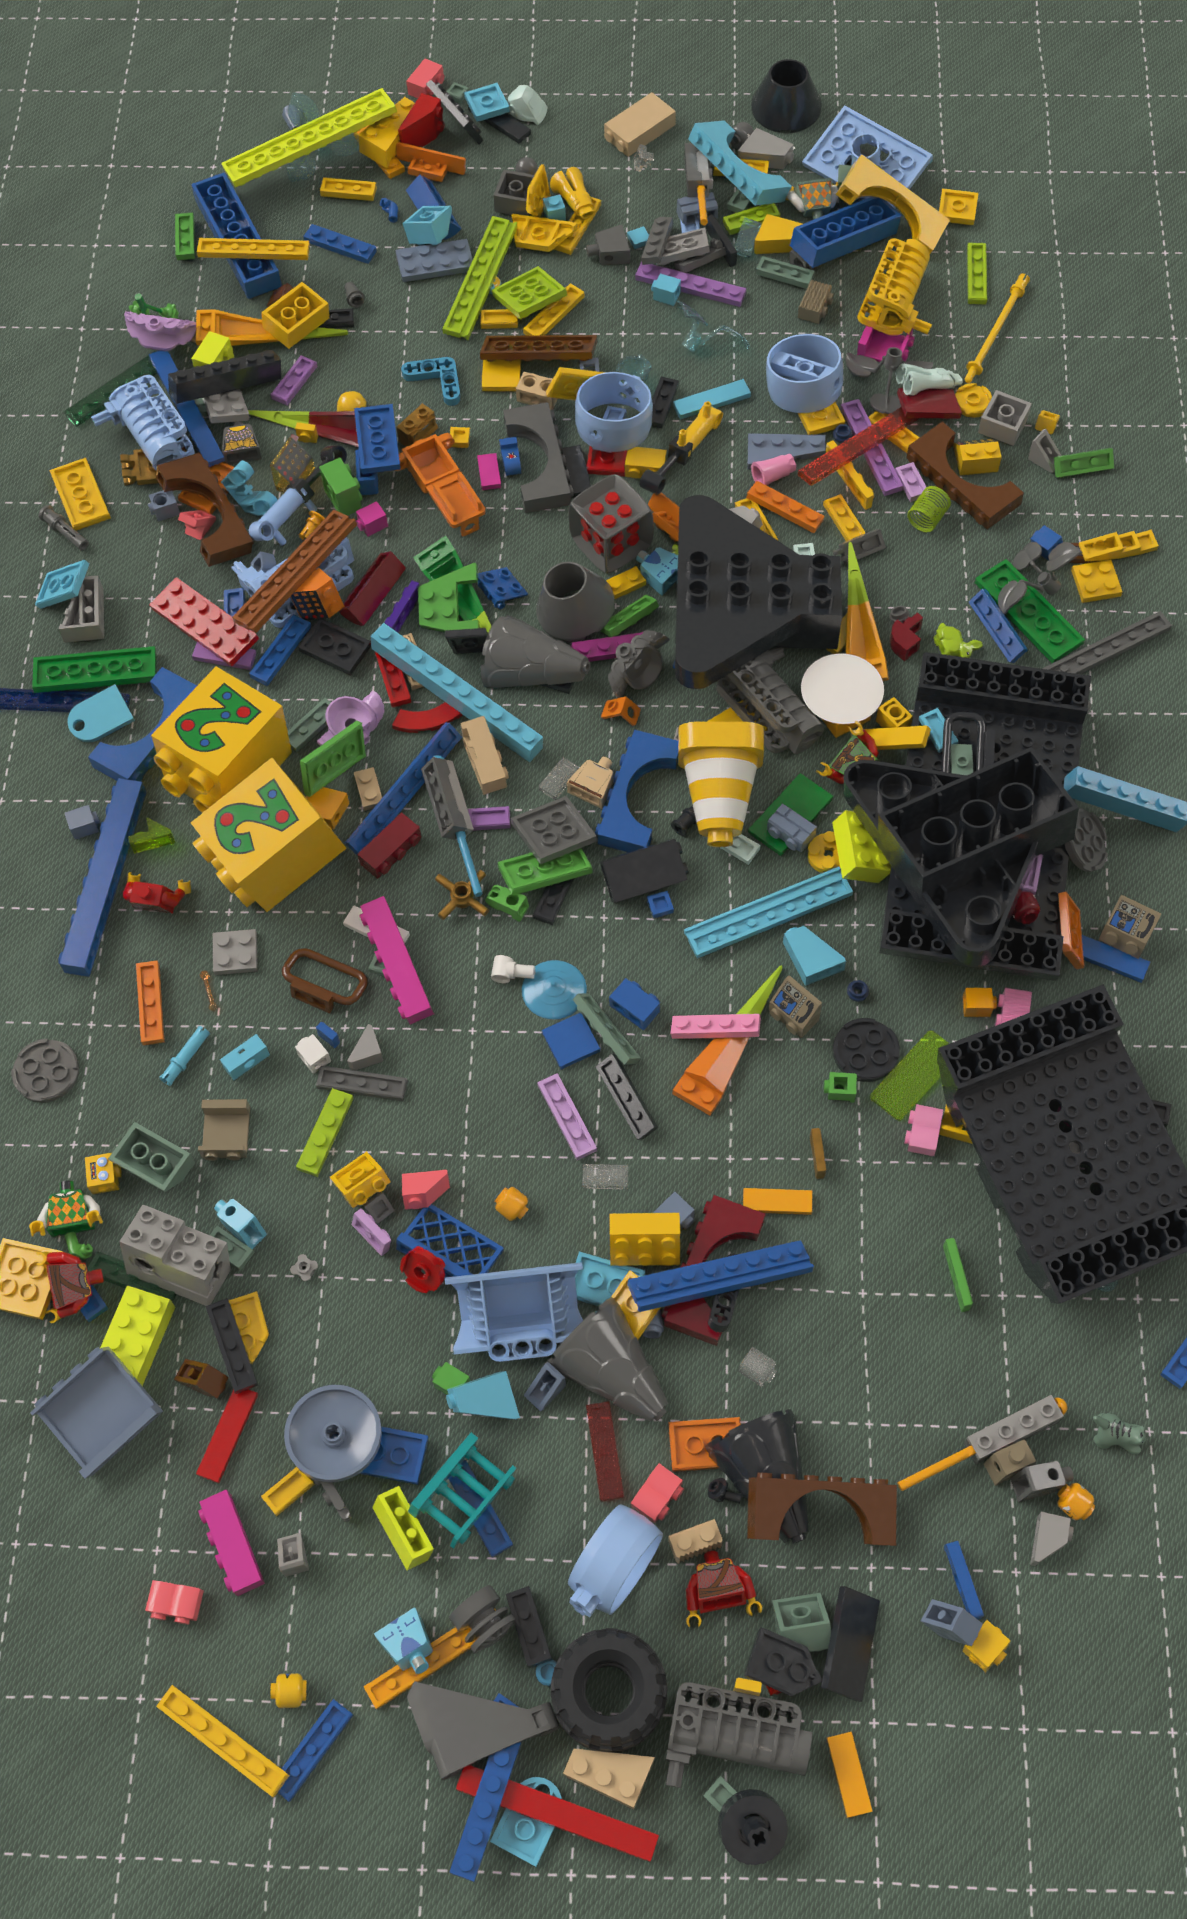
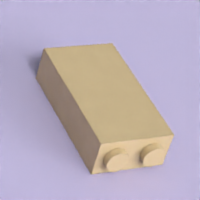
[604,92,676,157]

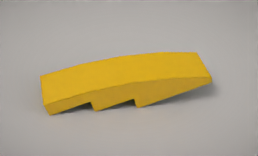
[1078,530,1159,561]

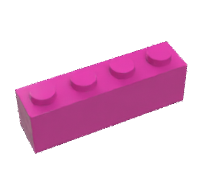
[198,1489,265,1596]

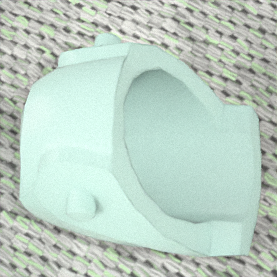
[508,85,548,125]

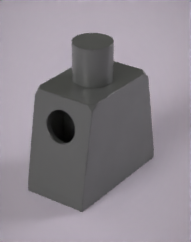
[586,225,630,265]
[1010,1461,1074,1502]

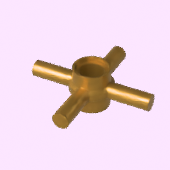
[435,870,489,920]

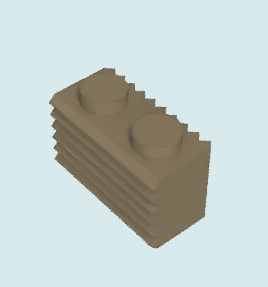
[798,280,834,324]

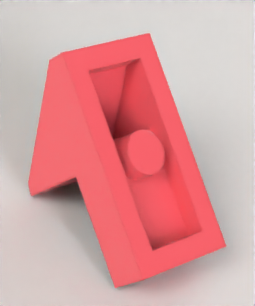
[178,510,216,540]

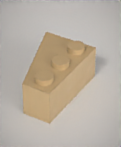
[461,716,509,795]
[563,1749,655,1810]

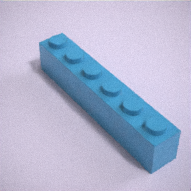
[1064,766,1187,832]

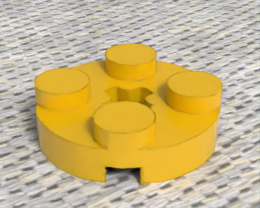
[808,831,841,873]

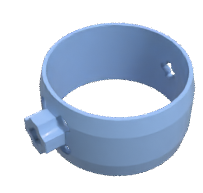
[575,372,653,452]
[568,1504,663,1617]

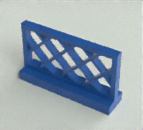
[396,1204,504,1279]

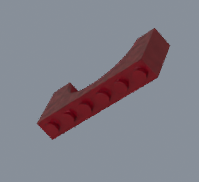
[662,1195,766,1346]

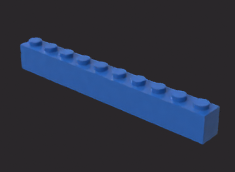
[58,778,146,977]

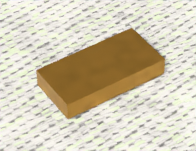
[810,1128,826,1179]

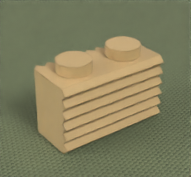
[668,1519,722,1563]

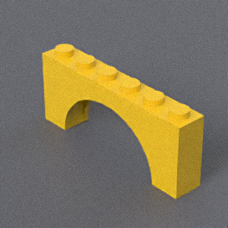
[836,154,950,254]

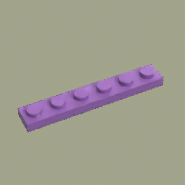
[635,261,746,307]
[840,399,903,496]

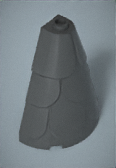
[481,615,591,688]
[548,1297,669,1422]

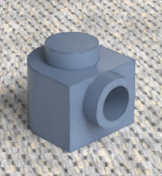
[250,551,277,573]

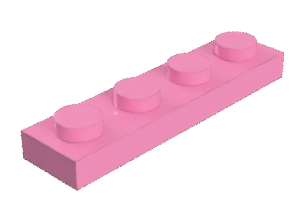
[670,1014,761,1039]

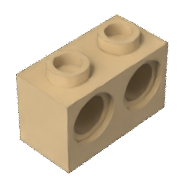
[516,372,558,410]

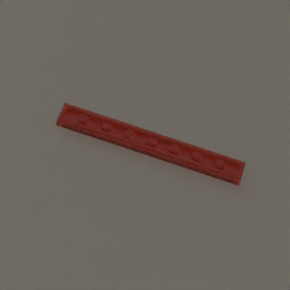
[797,407,919,486]

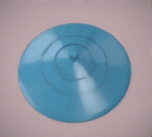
[522,960,587,1019]

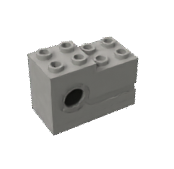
[119,1205,231,1306]

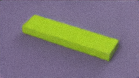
[967,243,987,304]

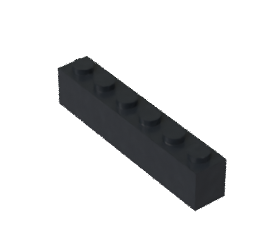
[168,350,281,404]

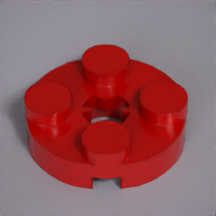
[400,1246,445,1293]

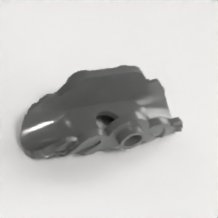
[608,630,670,698]

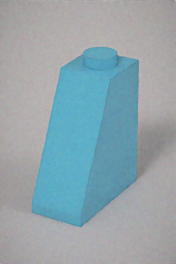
[783,926,846,986]
[446,1371,520,1419]

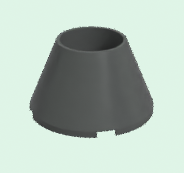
[536,561,615,641]

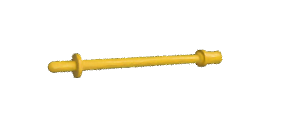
[965,273,1030,383]

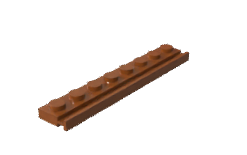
[232,510,357,633]

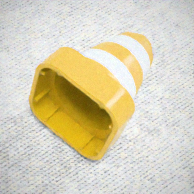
[678,722,764,847]

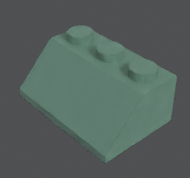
[108,1122,195,1192]

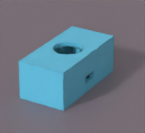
[220,1034,270,1080]

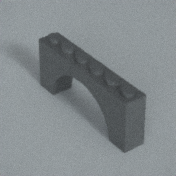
[503,402,574,513]

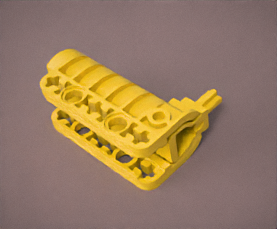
[857,238,932,335]

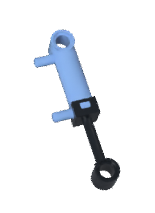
[249,445,347,546]

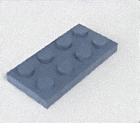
[395,239,473,282]

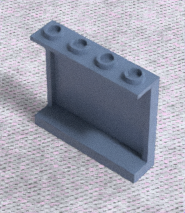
[30,1346,163,1479]

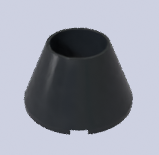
[751,59,822,133]

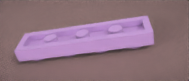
[537,1073,597,1160]

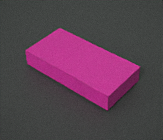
[477,453,501,490]

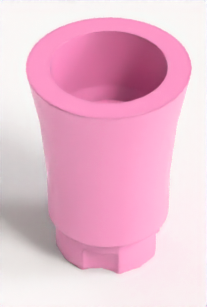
[751,454,796,485]

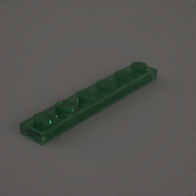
[64,351,157,427]

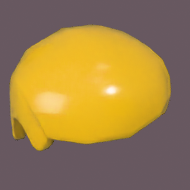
[337,391,366,411]

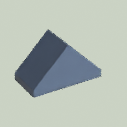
[524,1362,566,1412]

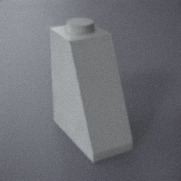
[738,128,794,169]

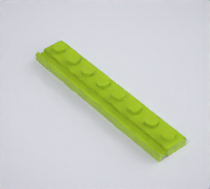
[442,216,518,340]

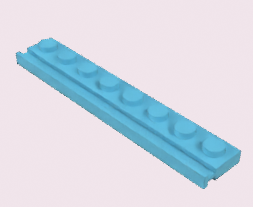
[684,867,853,958]

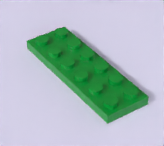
[974,559,1085,663]
[32,646,156,693]

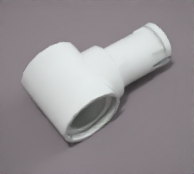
[491,955,535,983]

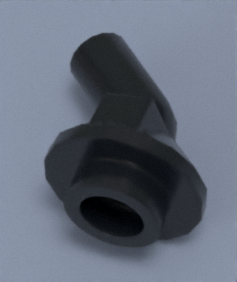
[708,1478,742,1503]

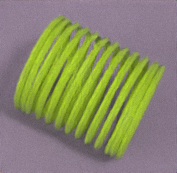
[907,486,951,532]

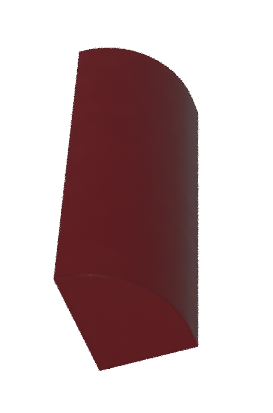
[338,551,406,626]

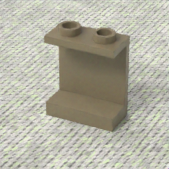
[198,1099,250,1161]

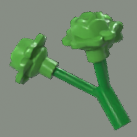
[129,293,179,319]

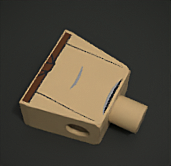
[567,757,614,809]

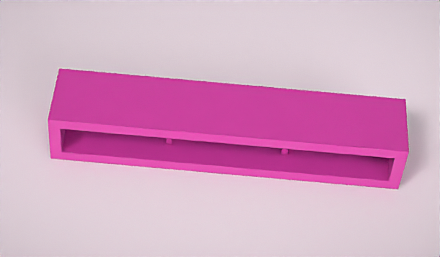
[359,896,434,1024]

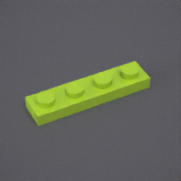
[296,1088,354,1177]

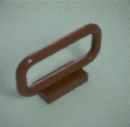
[282,948,368,1013]

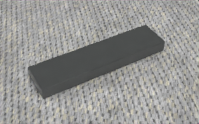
[316,1066,408,1101]

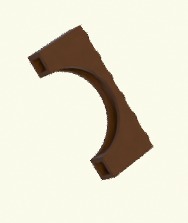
[156,453,254,567]
[747,1473,897,1546]

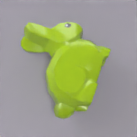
[933,623,983,658]

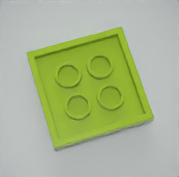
[492,266,567,319]

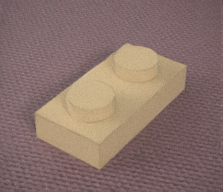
[354,767,382,811]

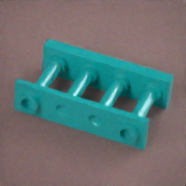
[408,1432,516,1549]

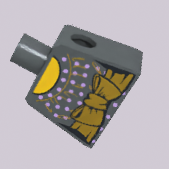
[222,421,262,464]

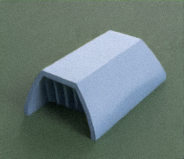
[445,1262,583,1362]

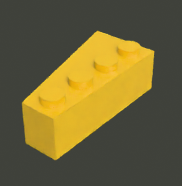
[358,97,415,168]

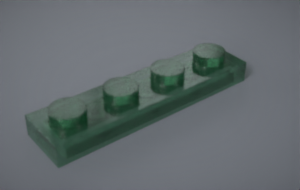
[87,1251,177,1302]

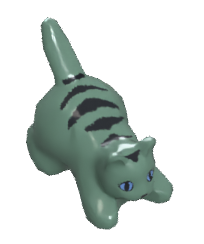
[1093,1413,1146,1455]

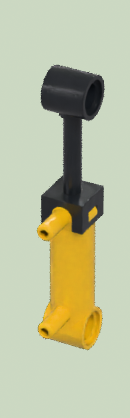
[639,401,723,495]

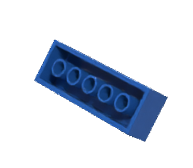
[790,196,902,268]

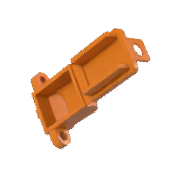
[396,433,485,537]

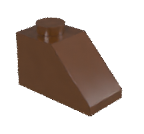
[174,1359,229,1398]

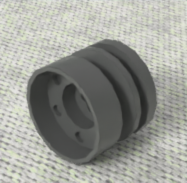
[449,1585,516,1654]

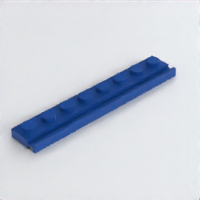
[627,1240,814,1312]

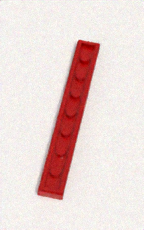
[456,1765,659,1863]

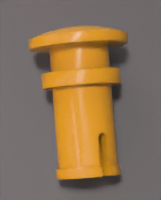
[299,511,325,540]

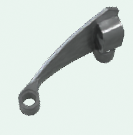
[407,1681,560,1780]

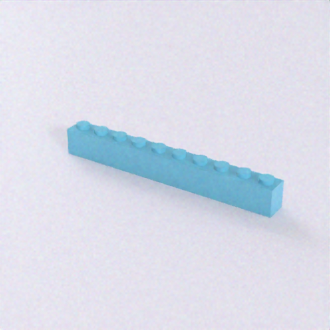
[371,623,543,763]

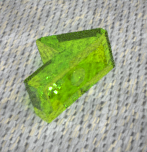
[128,818,175,854]

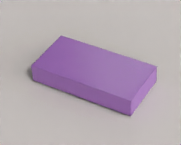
[468,806,511,831]

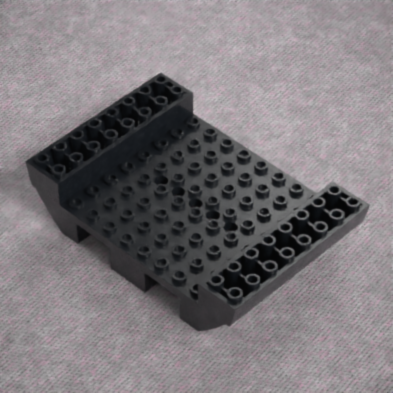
[937,984,1187,1304]

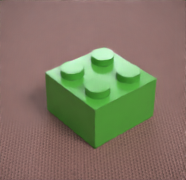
[319,458,363,516]

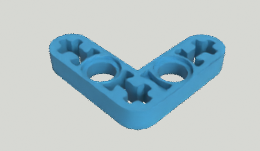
[401,357,460,406]

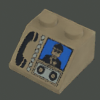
[1099,895,1161,959]
[769,975,822,1038]

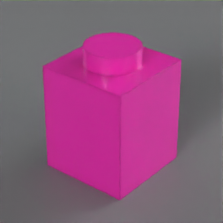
[356,501,388,536]

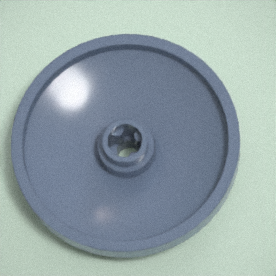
[284,1385,382,1482]

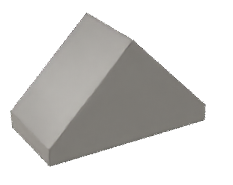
[1028,429,1062,473]
[347,1024,383,1070]
[277,1533,309,1577]

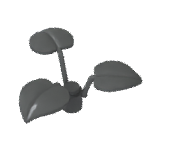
[846,347,933,415]
[998,542,1082,615]

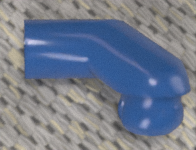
[380,198,398,223]

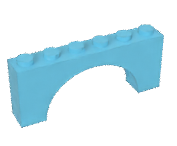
[688,121,792,206]

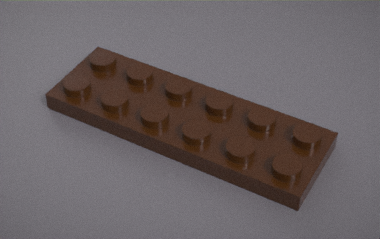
[480,335,597,361]

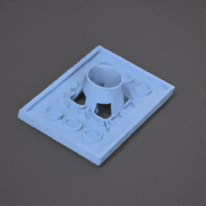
[802,105,933,209]

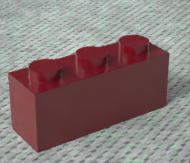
[357,812,422,879]

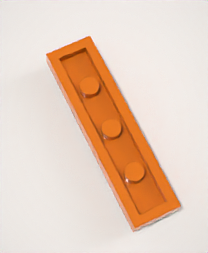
[746,481,825,533]
[136,961,165,1045]

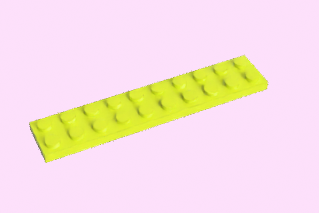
[221,88,397,188]

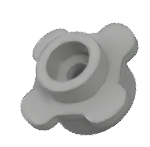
[290,1254,318,1281]

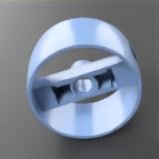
[766,334,843,413]

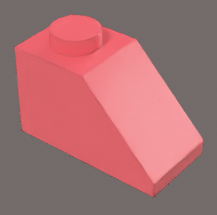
[402,1170,450,1210]

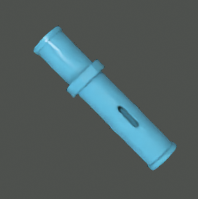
[159,1026,210,1086]

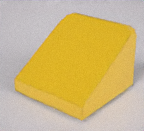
[1035,410,1060,434]

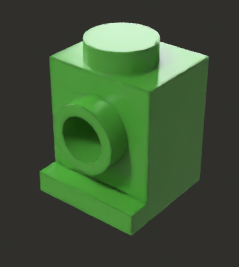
[824,1072,857,1103]

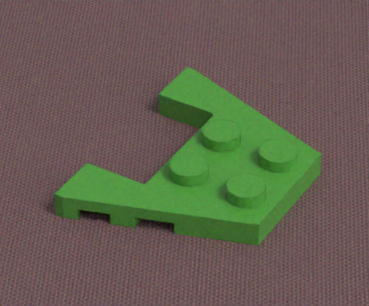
[418,563,480,632]

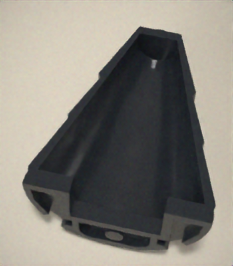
[705,1409,809,1544]

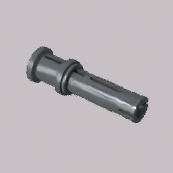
[38,505,89,551]

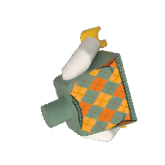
[785,178,838,220]

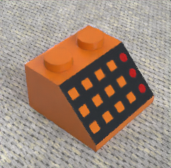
[290,568,345,620]

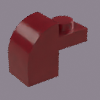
[890,612,923,662]

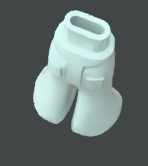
[895,363,963,396]

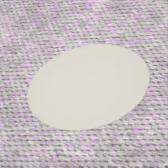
[801,654,884,724]

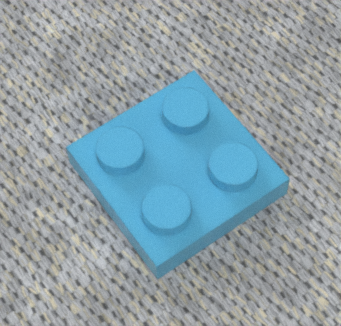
[464,83,510,122]

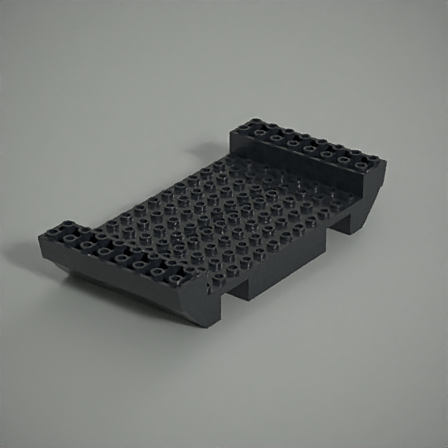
[879,652,1091,981]

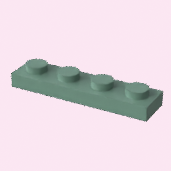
[572,993,641,1065]

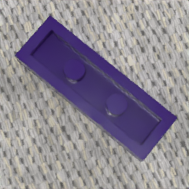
[384,580,419,633]

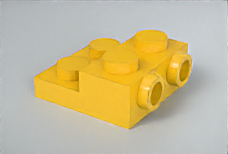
[330,1151,391,1208]

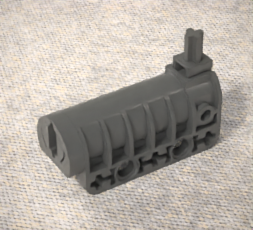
[716,647,824,754]
[666,1682,812,1788]

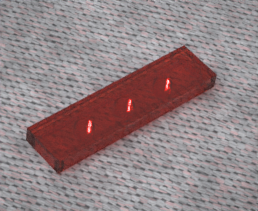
[586,1401,624,1502]

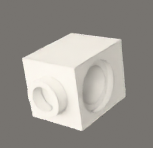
[295,1034,331,1074]

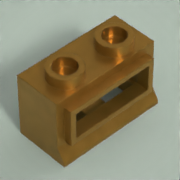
[396,403,438,447]

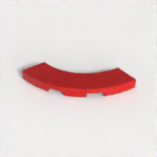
[392,702,463,733]

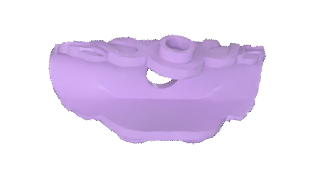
[124,311,196,351]
[317,691,384,746]

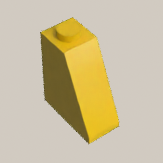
[754,214,802,254]

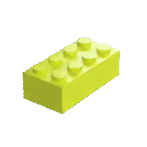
[100,1286,175,1386]

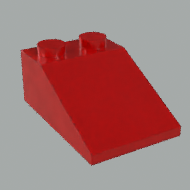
[398,93,445,148]

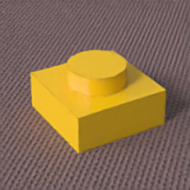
[295,422,318,443]
[450,427,470,448]

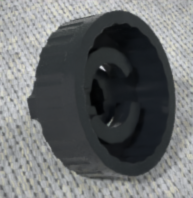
[718,1789,788,1865]

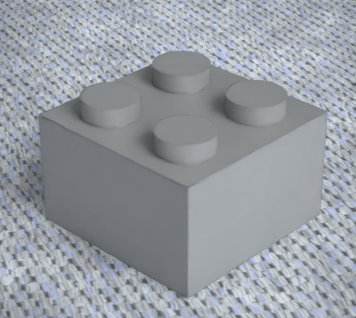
[978,390,1032,446]

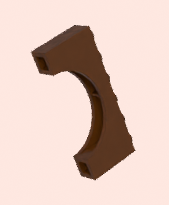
[906,421,1024,530]

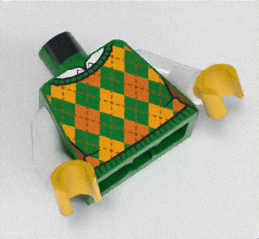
[29,1180,103,1237]

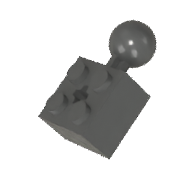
[493,157,538,216]

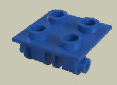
[478,567,528,609]

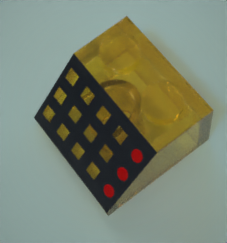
[270,437,315,493]

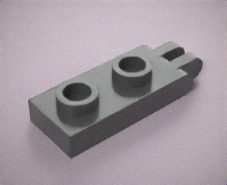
[833,529,886,564]
[313,1479,352,1522]

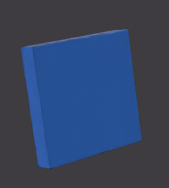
[542,1013,600,1069]

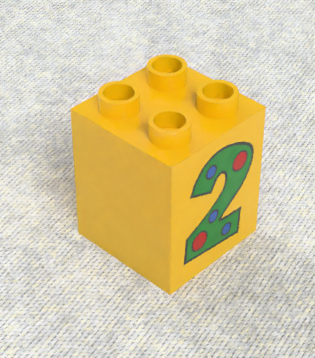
[151,666,292,813]
[191,758,346,912]

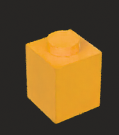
[963,988,997,1017]

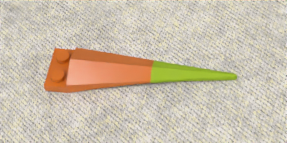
[672,965,782,1116]

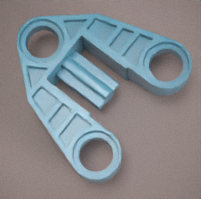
[221,460,277,516]

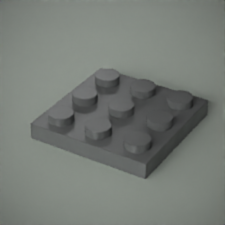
[511,796,597,864]

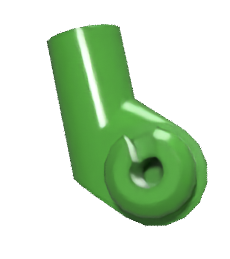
[64,1232,93,1259]

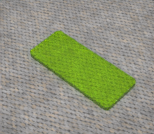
[870,1030,949,1121]

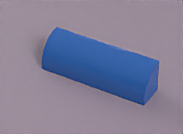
[406,174,461,240]

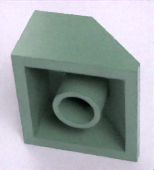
[772,1593,831,1652]

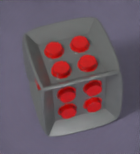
[568,474,654,573]

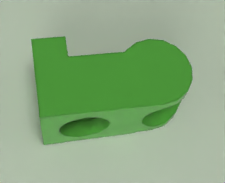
[485,885,529,922]

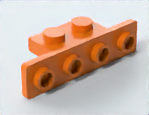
[396,142,466,182]
[648,493,680,542]

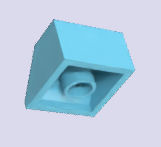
[402,206,452,245]

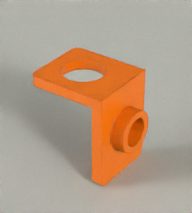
[601,696,641,726]

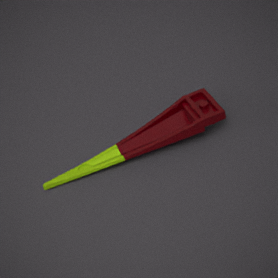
[248,410,358,448]

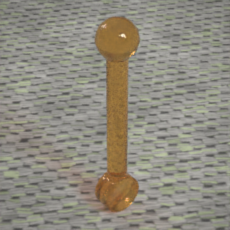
[200,970,217,1011]

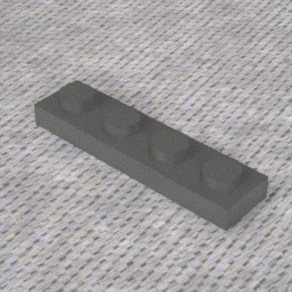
[641,217,674,265]

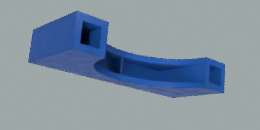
[88,667,197,781]
[595,730,678,852]

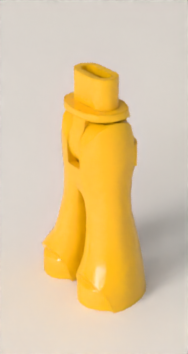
[550,167,595,219]

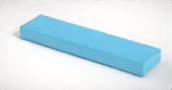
[673,379,751,420]

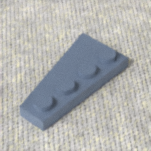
[747,433,825,469]

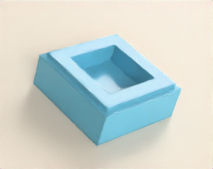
[627,226,649,249]

